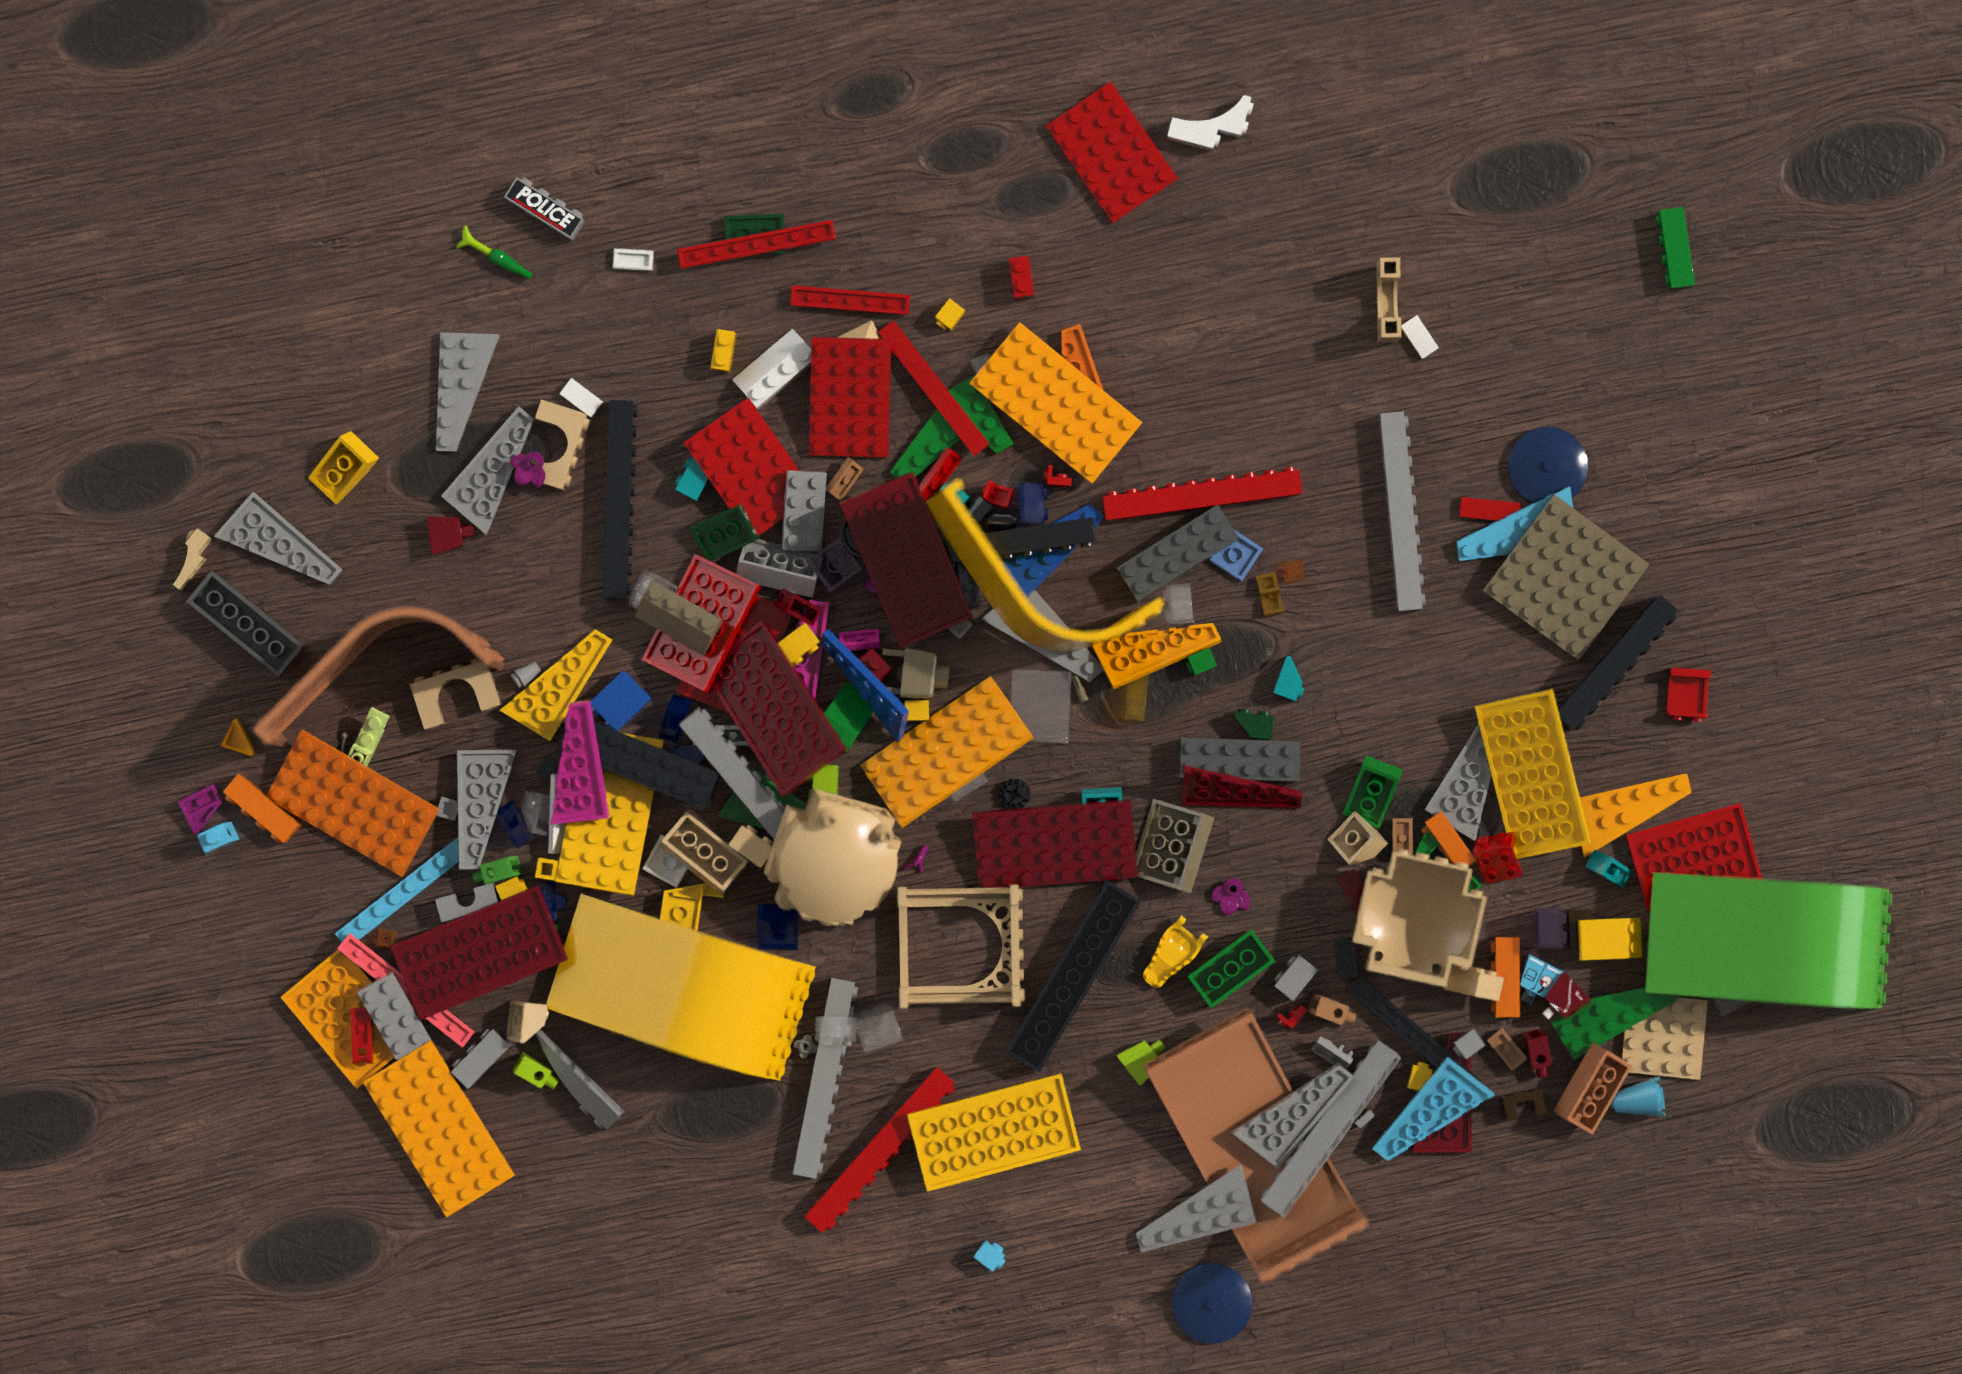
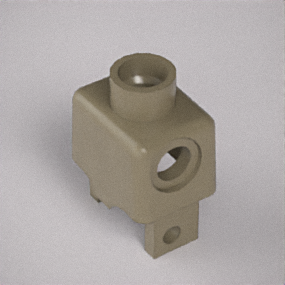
[883,648,950,699]

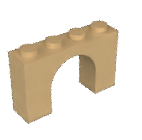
[1376,258,1401,343]
[530,400,590,491]
[410,658,502,730]

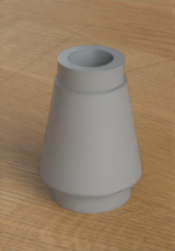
[510,661,541,688]

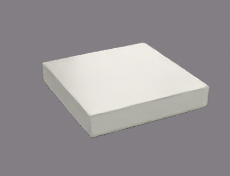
[642,834,688,888]

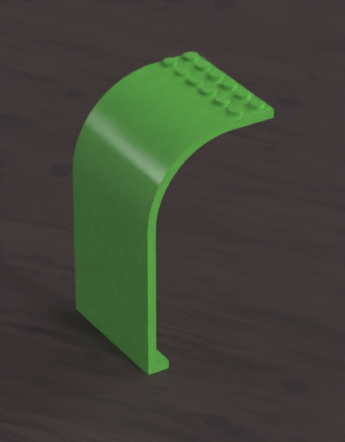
[1646,873,1892,1008]

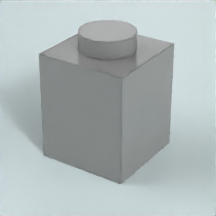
[1452,1029,1485,1059]

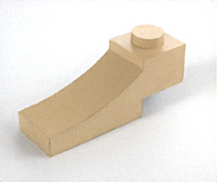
[173,528,212,591]

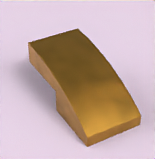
[1256,572,1284,617]

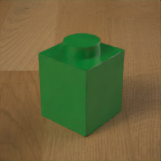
[1185,648,1217,676]

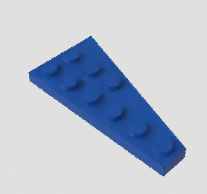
[998,504,1105,598]
[821,629,909,742]

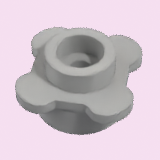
[794,1035,817,1058]

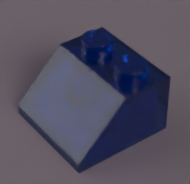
[1019,483,1048,525]
[758,904,799,950]

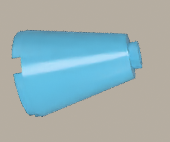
[1610,1077,1665,1117]

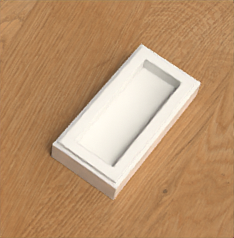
[613,248,654,271]
[1401,315,1439,359]
[560,378,603,418]

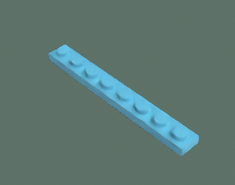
[335,837,459,942]

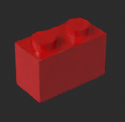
[1009,256,1034,300]

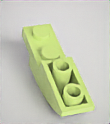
[348,707,390,766]

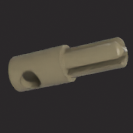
[1072,675,1089,703]

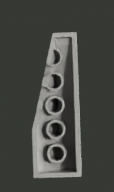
[536,1029,625,1130]

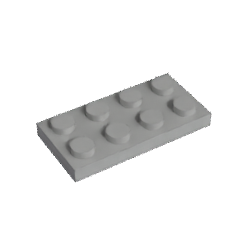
[781,470,827,552]
[357,972,431,1060]

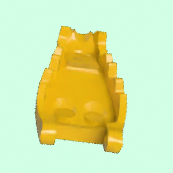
[1143,916,1208,988]

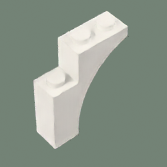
[1167,95,1254,151]

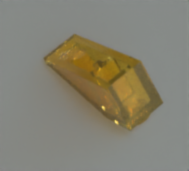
[1124,674,1149,722]

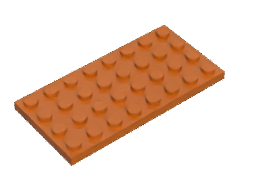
[266,730,440,877]

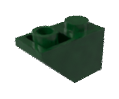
[1233,709,1274,740]

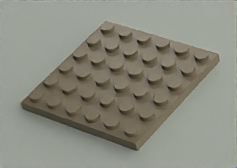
[1483,494,1650,660]

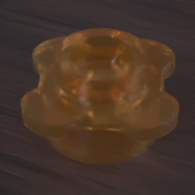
[376,928,398,949]

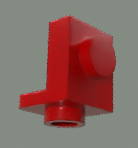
[982,480,1015,510]

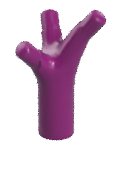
[904,844,929,873]

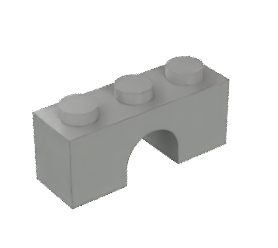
[435,883,500,923]

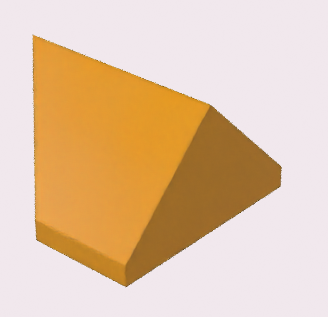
[221,718,257,756]

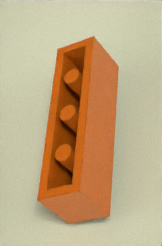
[223,774,301,843]
[1490,937,1520,1017]

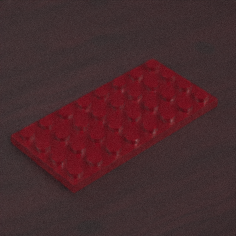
[839,471,973,649]
[711,621,847,797]
[972,799,1138,888]
[390,886,569,1020]

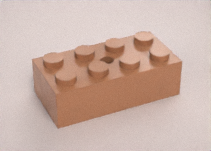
[1553,1043,1632,1135]

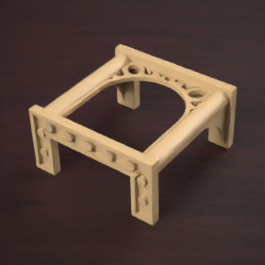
[898,885,1024,1008]

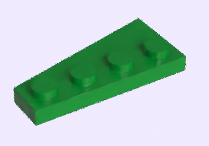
[948,376,1014,454]
[890,409,961,478]

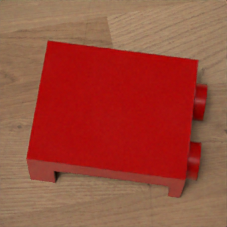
[1665,667,1711,722]

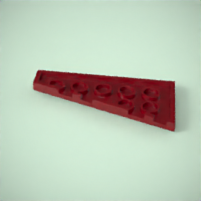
[1182,765,1302,809]
[1412,1032,1472,1153]

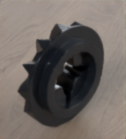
[998,778,1030,809]

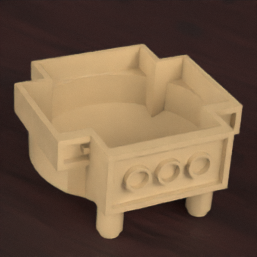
[763,788,901,926]
[1352,849,1487,987]

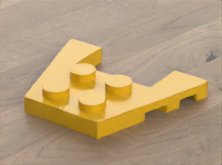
[659,883,724,931]

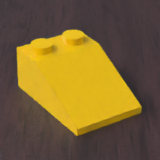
[308,431,379,505]
[1578,918,1642,960]

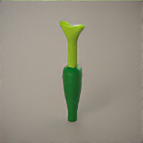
[456,225,533,280]

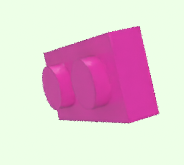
[839,629,880,651]

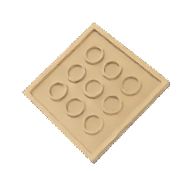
[1621,997,1708,1080]

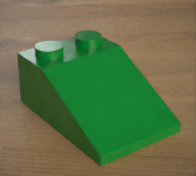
[824,682,873,753]
[1342,755,1403,829]

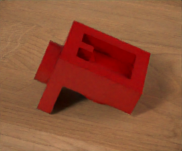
[1044,465,1072,488]
[1276,1005,1307,1029]

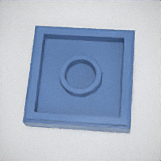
[1208,530,1263,582]

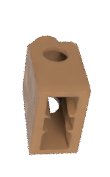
[1306,993,1356,1025]

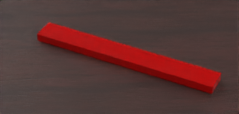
[677,220,836,269]
[878,320,990,456]

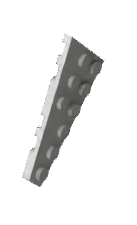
[981,590,1103,682]
[457,750,517,870]
[1231,1063,1354,1168]
[1136,1164,1257,1252]

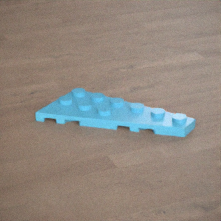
[1456,486,1573,561]
[1372,1057,1495,1161]

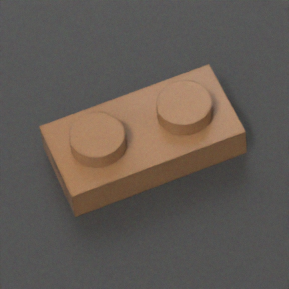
[826,457,864,501]
[1392,818,1413,855]
[1486,1028,1527,1071]

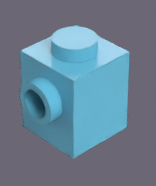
[974,1240,1006,1271]

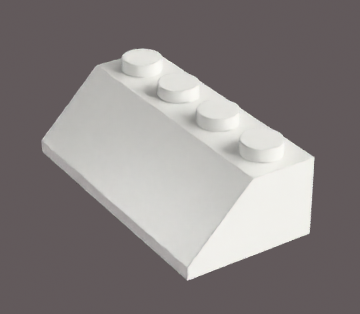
[732,329,811,410]

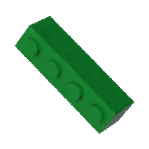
[1655,207,1695,290]

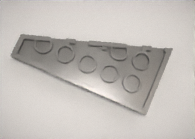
[436,332,500,452]
[441,406,534,535]
[214,492,343,585]
[1424,723,1492,841]

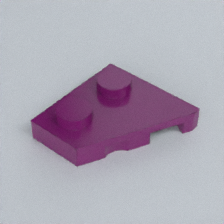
[178,783,223,835]

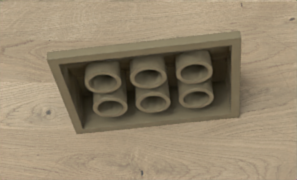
[1136,799,1214,893]

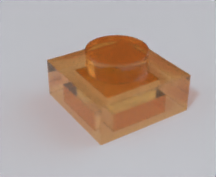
[1282,560,1305,582]

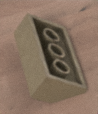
[635,580,723,655]

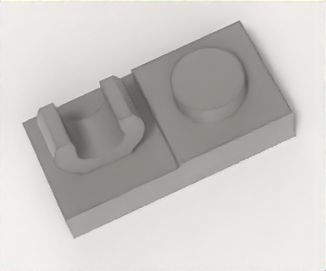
[1311,1036,1353,1069]

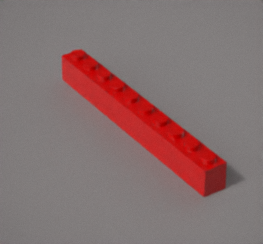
[1102,467,1303,522]
[805,1067,955,1233]

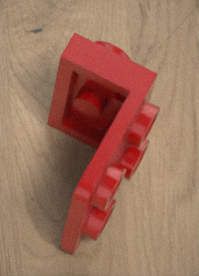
[1473,832,1523,884]

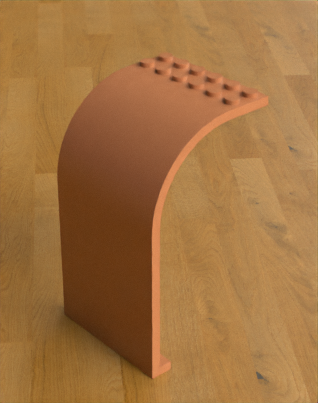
[253,608,505,747]
[1143,1007,1368,1283]

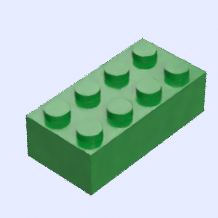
[1187,929,1275,1009]

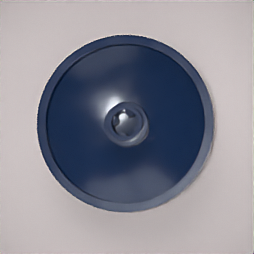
[1508,427,1588,503]
[1172,1263,1252,1343]

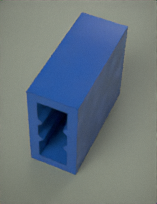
[590,670,652,731]

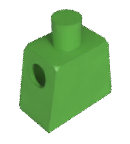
[473,856,523,885]

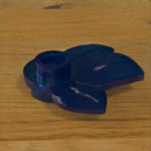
[539,882,568,921]

